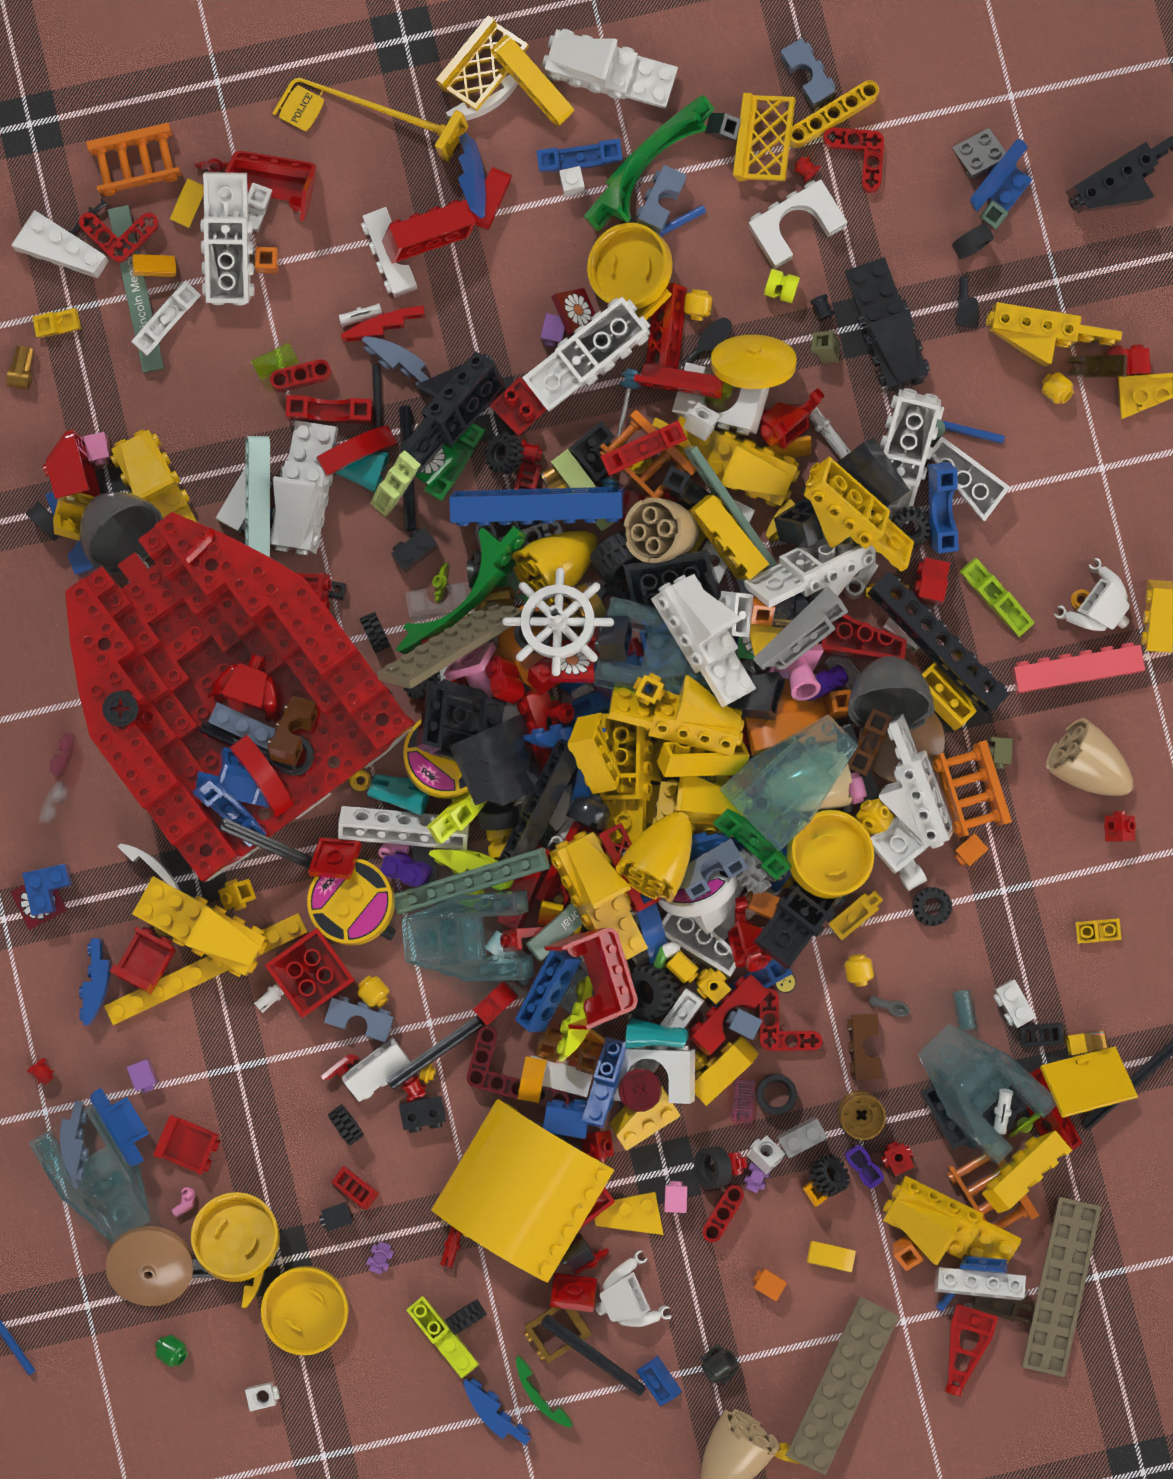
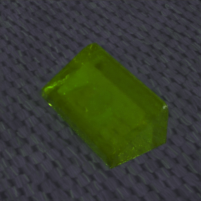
[251,342,299,380]

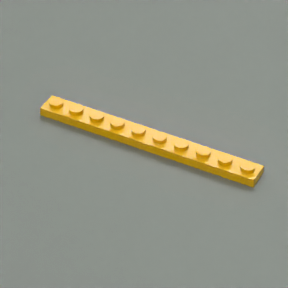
[104,913,308,1025]

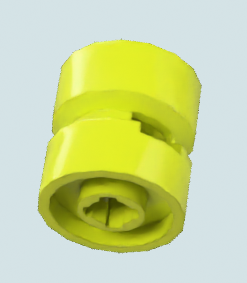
[764,269,800,304]

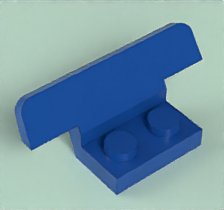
[970,139,1032,212]
[195,747,269,808]
[90,1087,149,1166]

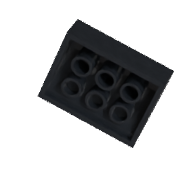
[802,438,910,512]
[623,550,721,625]

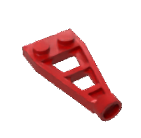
[944,1303,999,1397]

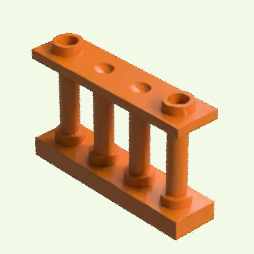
[86,122,182,197]
[599,410,696,499]
[933,740,1012,838]
[947,1140,1039,1229]

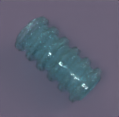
[952,990,977,1031]

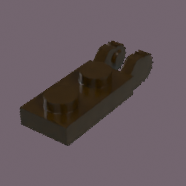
[1069,355,1128,378]
[972,1296,1035,1325]

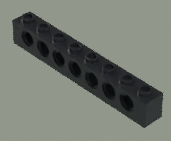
[867,571,1010,716]

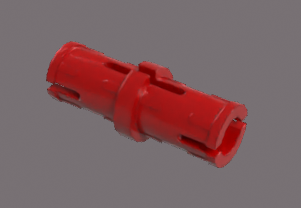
[440,1226,462,1268]

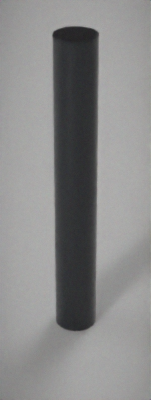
[372,364,383,428]

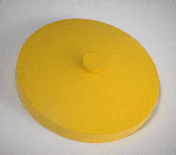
[711,334,797,389]

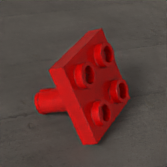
[489,377,547,437]

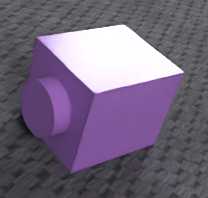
[541,313,566,348]
[127,1059,158,1094]

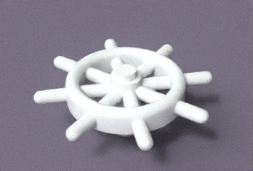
[502,568,614,676]

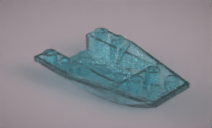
[720,714,859,852]

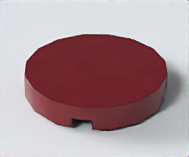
[618,1068,662,1112]

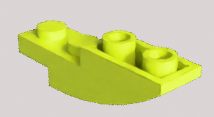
[426,792,487,844]
[429,848,514,890]
[557,976,593,1062]
[407,1296,479,1378]

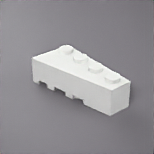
[11,210,109,279]
[931,436,1010,522]
[662,912,736,979]

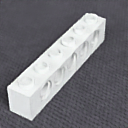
[338,806,470,850]

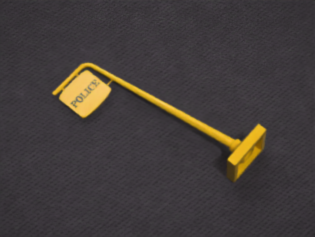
[272,78,469,162]

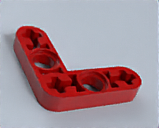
[823,127,884,193]
[79,212,159,263]
[759,988,823,1051]

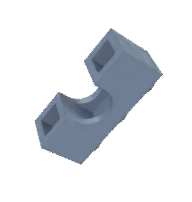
[779,38,836,109]
[635,165,687,235]
[208,702,276,749]
[682,839,748,901]
[324,995,395,1042]
[725,1008,763,1040]

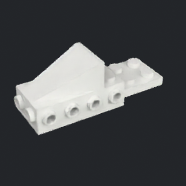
[542,29,678,109]
[200,172,255,306]
[522,297,650,412]
[880,388,944,524]
[270,421,338,556]
[744,535,876,608]
[651,574,756,708]
[879,713,954,848]

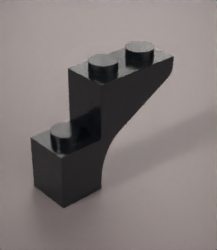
[659,466,712,510]

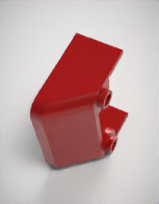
[224,151,316,221]
[43,429,101,499]
[544,928,638,1030]

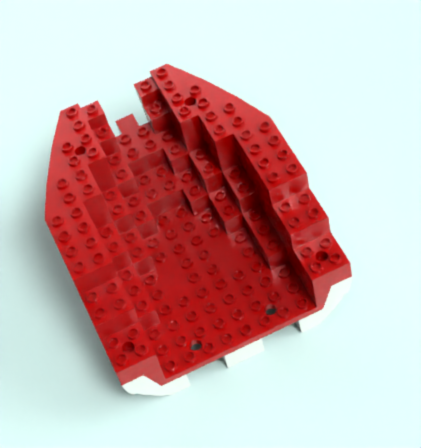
[65,512,414,882]

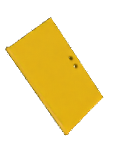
[1040,1046,1138,1118]

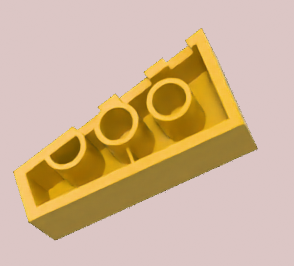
[688,495,769,580]
[657,736,750,777]
[982,1130,1072,1213]

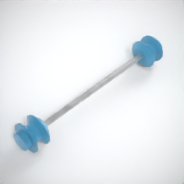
[599,369,640,487]

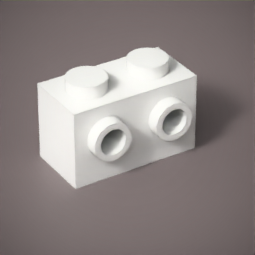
[719,591,754,637]
[993,979,1036,1028]

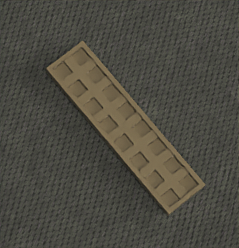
[377,602,522,689]
[1021,1196,1102,1377]
[785,1297,899,1475]

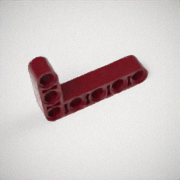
[466,1026,569,1107]

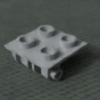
[952,128,1006,179]

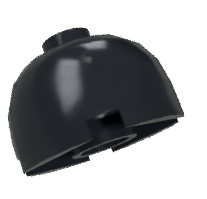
[565,793,610,831]

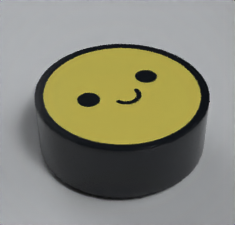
[775,974,796,993]

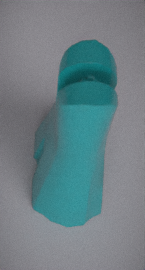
[335,445,389,493]
[367,775,430,815]
[626,1018,689,1049]

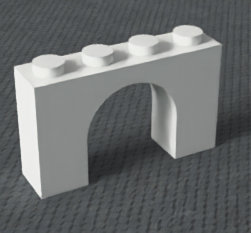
[748,180,847,269]
[672,362,769,436]
[614,1045,695,1104]

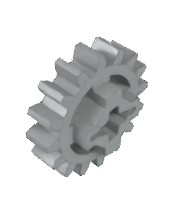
[736,849,773,894]

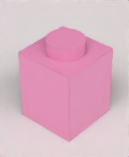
[83,432,112,466]
[664,1181,687,1213]

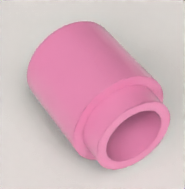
[849,772,867,805]

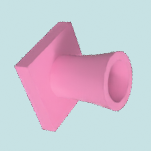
[443,641,497,698]
[768,644,824,700]

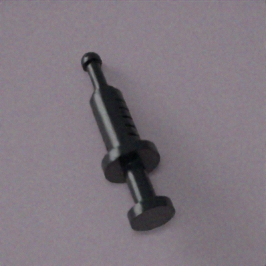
[68,198,109,234]

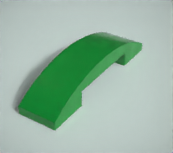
[424,423,485,501]
[713,808,791,880]
[516,1354,573,1428]

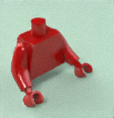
[759,388,825,449]
[208,654,279,723]
[727,896,772,972]

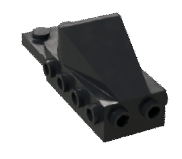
[1066,135,1173,214]
[844,257,930,393]
[400,351,505,474]
[753,880,848,970]

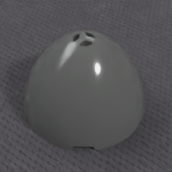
[80,491,163,574]
[848,656,934,733]

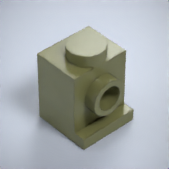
[811,331,840,364]
[989,737,1013,769]

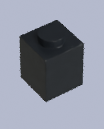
[705,113,741,140]
[319,1201,354,1231]
[561,1232,595,1272]

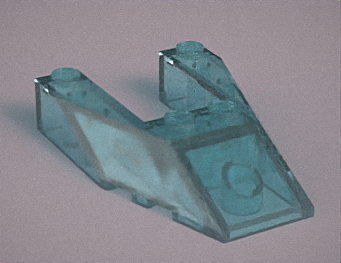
[594,597,713,695]
[401,890,535,982]
[918,1024,1056,1164]
[28,1101,151,1243]

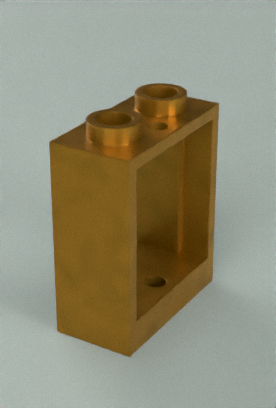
[523,1307,592,1364]

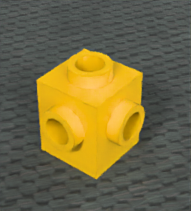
[633,672,666,705]
[856,798,894,835]
[218,879,256,912]
[696,968,731,1004]

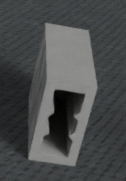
[776,1117,827,1158]

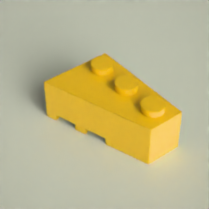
[1141,580,1173,653]
[922,662,977,731]
[568,713,621,794]
[695,1035,759,1106]
[609,1087,681,1151]

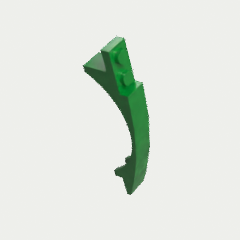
[583,95,715,232]
[395,526,527,654]

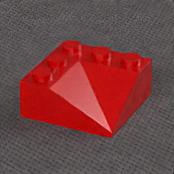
[264,927,356,1018]

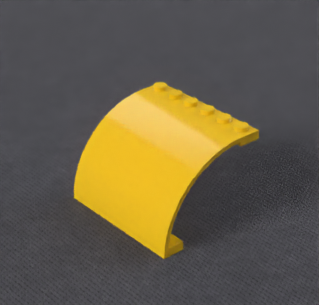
[431,1098,614,1283]

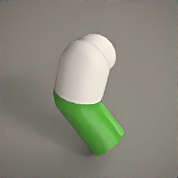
[654,941,681,969]

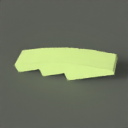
[551,449,615,532]
[370,450,421,517]

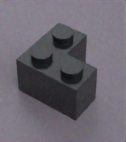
[568,421,615,483]
[774,499,824,548]

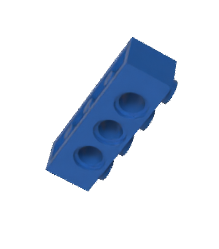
[515,950,582,1032]

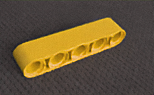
[490,34,574,126]
[790,80,879,148]

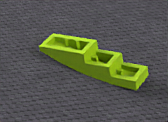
[959,557,1035,637]

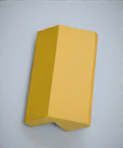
[53,493,95,541]

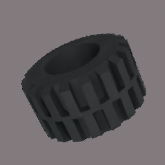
[590,531,641,583]
[628,964,679,1021]

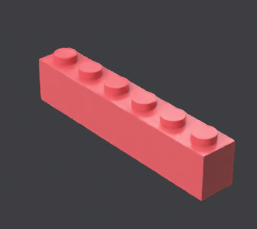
[1012,642,1145,694]

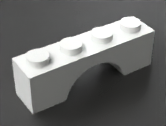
[361,207,418,298]

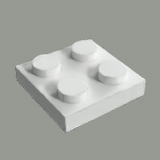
[871,817,928,874]

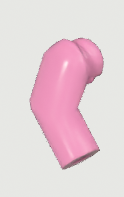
[378,843,410,859]
[171,1187,196,1218]

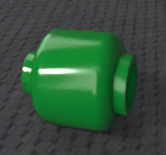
[155,1334,188,1367]

